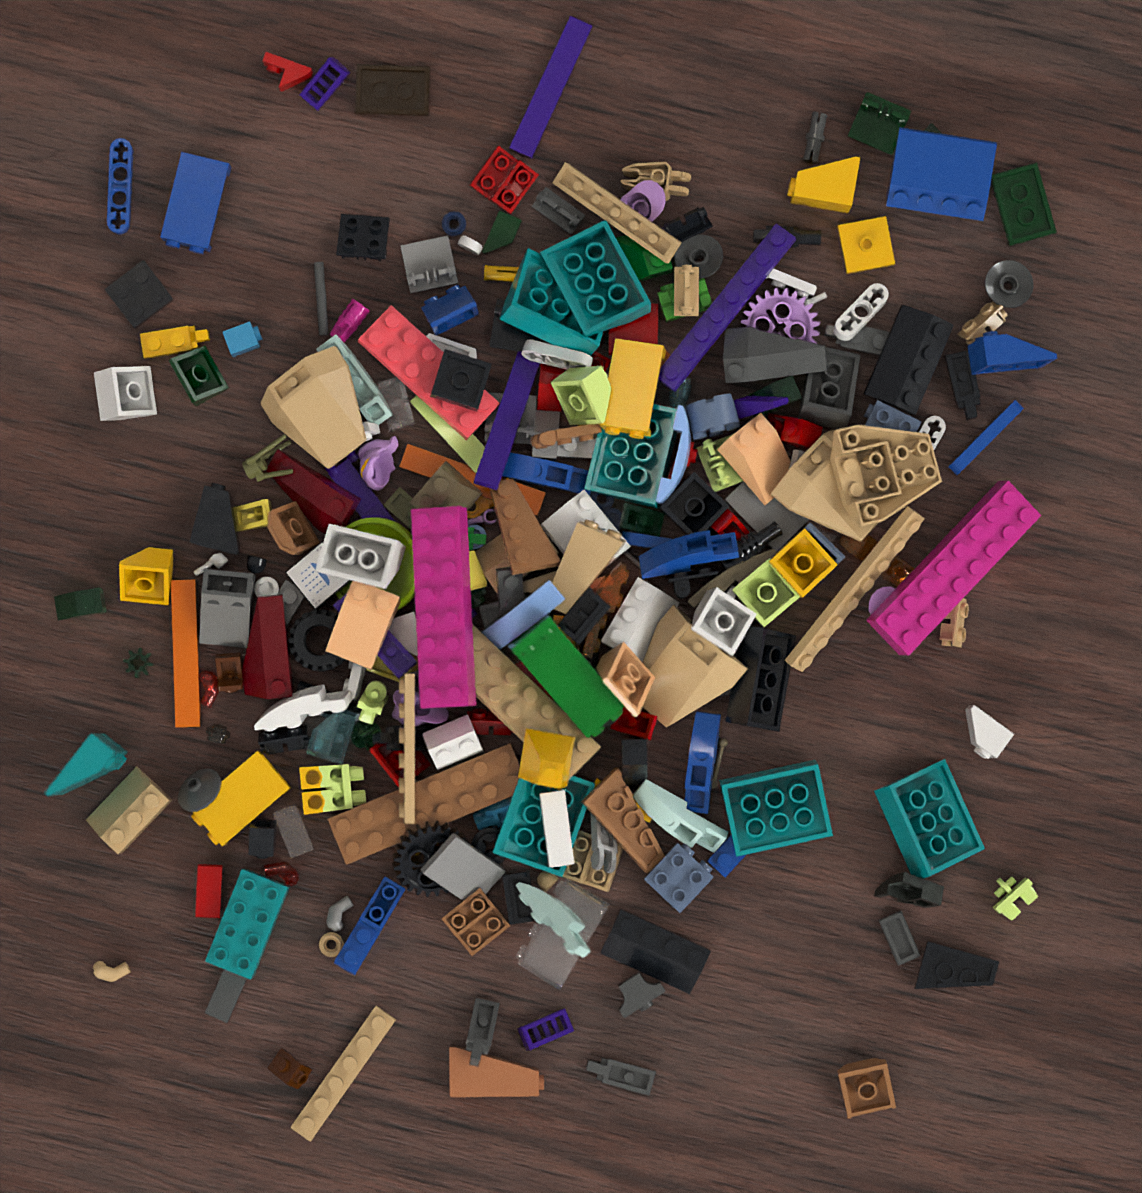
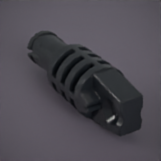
[753,226,821,248]
[720,521,783,570]

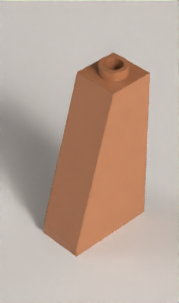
[449,1045,544,1097]

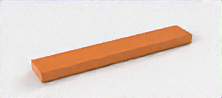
[399,444,546,516]
[171,579,201,728]

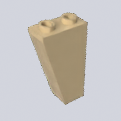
[552,519,626,614]

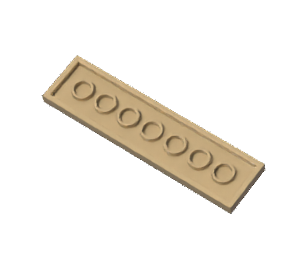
[472,624,601,780]

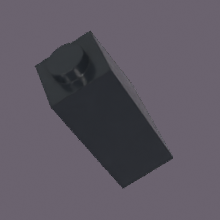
[189,483,240,556]
[621,740,648,789]

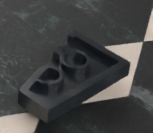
[914,941,999,989]

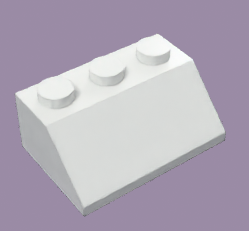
[541,490,631,566]
[315,524,406,589]
[601,577,680,662]

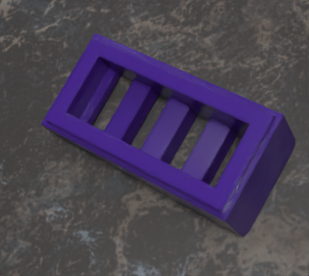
[299,57,351,111]
[734,396,789,419]
[517,1008,574,1051]

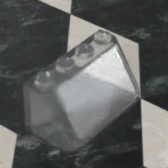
[515,878,609,990]

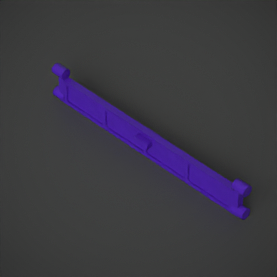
[325,450,477,618]

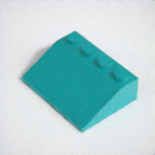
[540,220,651,337]
[499,248,603,356]
[584,404,678,509]
[45,733,128,796]
[874,759,985,879]
[719,760,833,857]
[492,776,595,877]

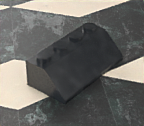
[863,305,954,415]
[725,626,796,732]
[600,908,711,994]

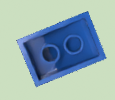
[421,285,479,335]
[968,331,1057,375]

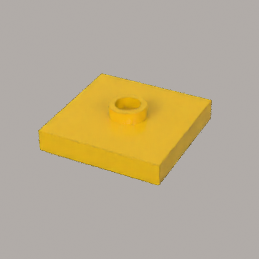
[837,216,895,274]

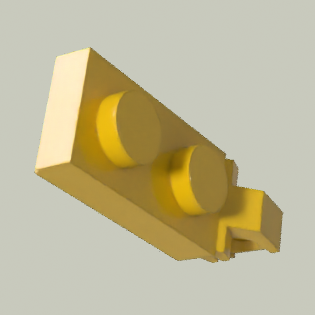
[140,326,210,359]

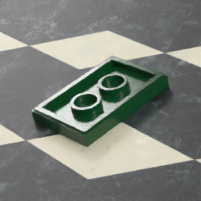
[991,162,1057,246]

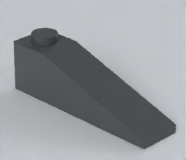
[723,327,828,383]

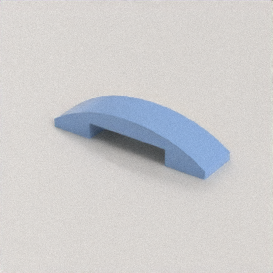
[656,405,691,504]
[481,580,565,650]

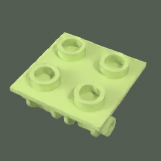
[696,434,743,492]

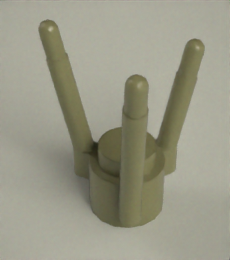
[242,435,293,482]

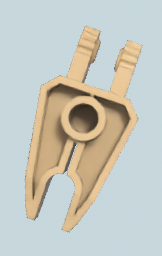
[621,162,691,202]

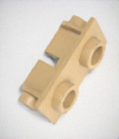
[674,265,699,316]
[958,301,1008,345]
[939,598,969,648]

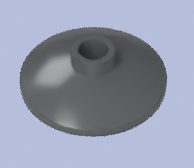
[674,234,723,279]
[985,260,1034,308]
[178,768,221,812]

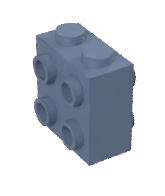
[863,400,921,432]
[643,843,714,913]

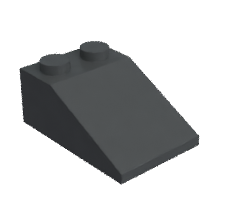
[798,347,860,429]

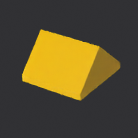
[769,528,838,598]

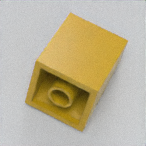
[787,157,860,213]

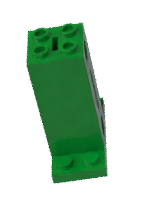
[507,615,625,738]

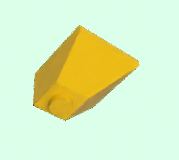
[119,547,173,605]
[518,728,575,789]

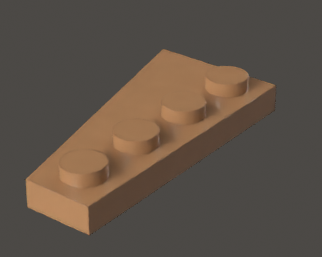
[489,478,561,575]
[581,767,665,873]

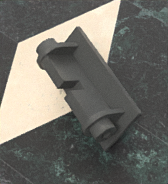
[532,187,585,235]

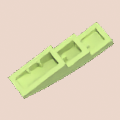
[410,395,485,473]

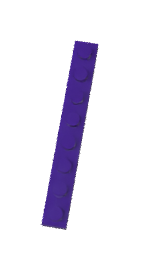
[658,223,796,392]

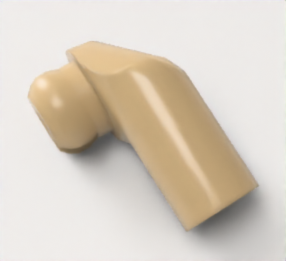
[93,961,131,982]

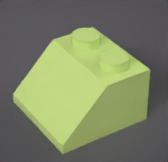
[551,366,611,425]
[732,558,800,628]

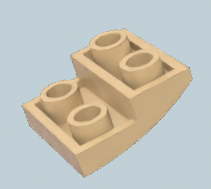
[563,830,623,892]

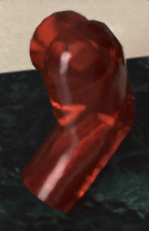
[199,670,220,708]
[264,862,299,886]

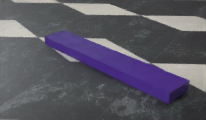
[509,16,592,159]
[474,351,541,490]

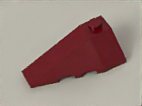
[266,449,361,534]
[242,594,294,699]

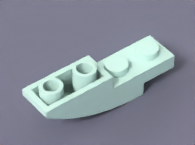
[633,779,728,853]
[515,882,591,958]

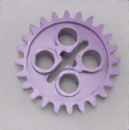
[741,287,820,343]

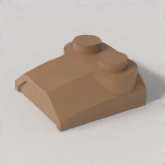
[267,501,320,555]
[837,1058,896,1119]

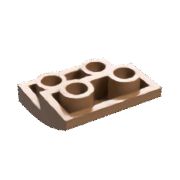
[441,888,511,956]

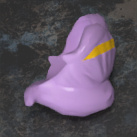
[357,436,398,491]

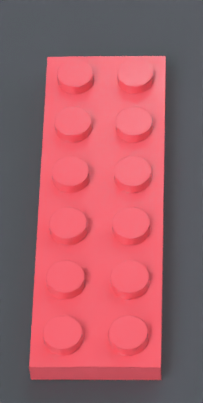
[358,305,500,440]

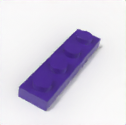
[333,593,417,679]

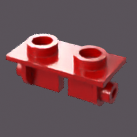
[467,709,513,735]

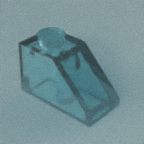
[306,712,356,764]

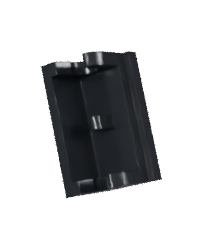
[558,587,611,645]
[502,871,534,925]

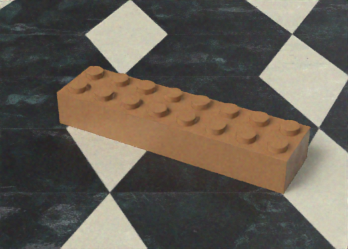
[328,743,520,865]

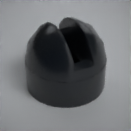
[247,555,267,574]

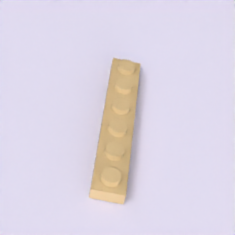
[553,162,682,263]
[399,673,415,824]
[290,1005,396,1142]

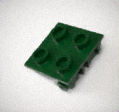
[847,92,911,155]

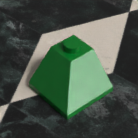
[616,235,673,282]

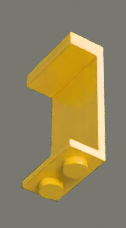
[600,338,666,439]
[191,751,291,846]

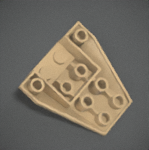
[261,346,367,469]
[830,425,942,527]
[771,428,879,542]
[642,605,748,728]

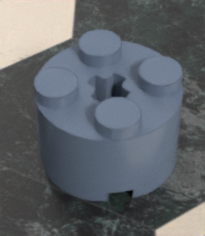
[685,393,741,440]

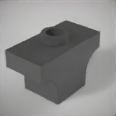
[618,972,666,1018]

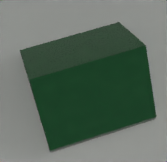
[168,346,229,406]

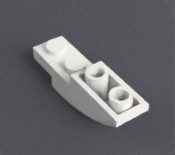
[254,684,352,731]

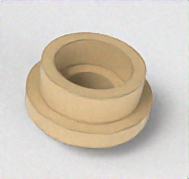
[319,932,344,957]

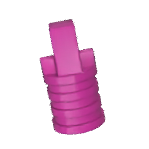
[330,298,370,342]

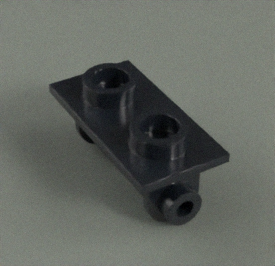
[661,207,713,242]
[258,725,310,755]

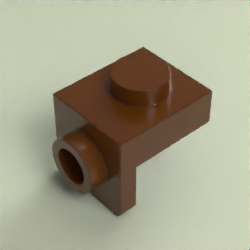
[215,652,243,693]
[267,1048,312,1089]

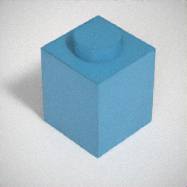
[223,322,262,357]

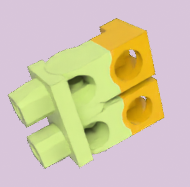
[299,764,366,815]

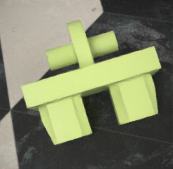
[357,681,389,724]
[993,876,1038,920]

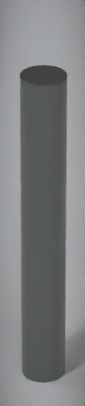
[314,262,329,336]

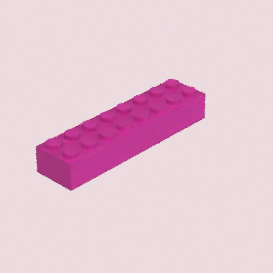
[866,480,1041,656]
[411,506,476,708]

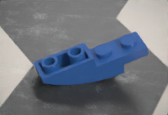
[502,452,591,496]
[639,530,739,579]
[685,711,721,814]
[333,876,406,976]

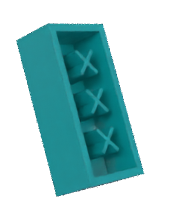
[205,868,290,980]

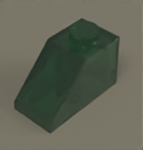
[747,376,802,418]
[54,588,107,621]

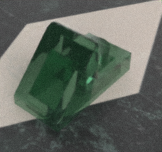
[619,503,665,537]

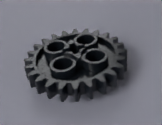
[392,821,469,897]

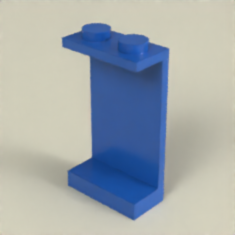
[160,152,232,254]

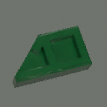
[482,211,522,254]

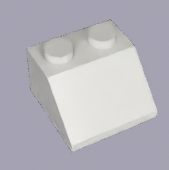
[94,366,157,421]
[691,587,757,656]
[965,705,1014,759]
[422,714,485,772]

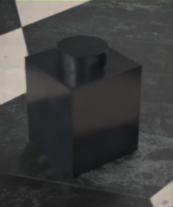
[248,819,277,859]

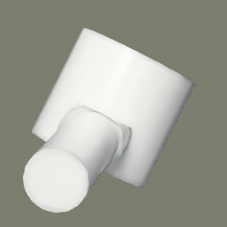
[799,292,827,305]
[194,553,228,576]

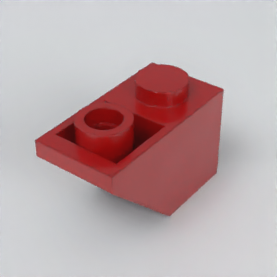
[767,413,823,449]

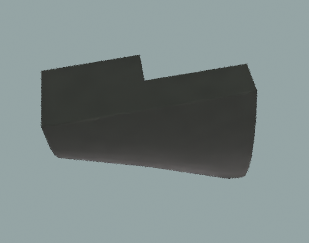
[874,872,944,908]

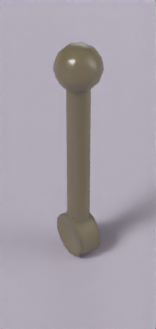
[712,738,728,788]

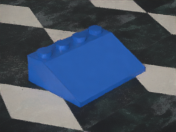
[886,127,997,221]

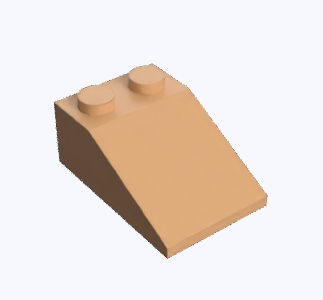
[717,413,791,506]
[325,581,400,670]
[596,642,655,717]

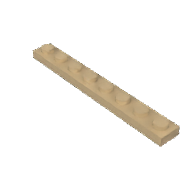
[785,506,925,672]

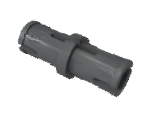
[803,112,828,163]

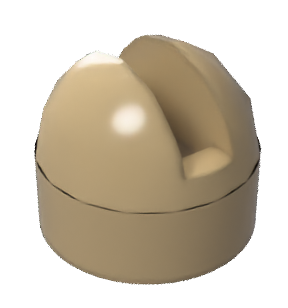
[537,871,559,892]

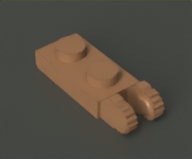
[531,424,602,449]

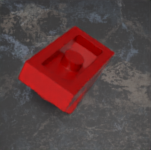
[262,52,313,92]
[610,707,658,740]

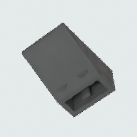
[199,569,256,648]

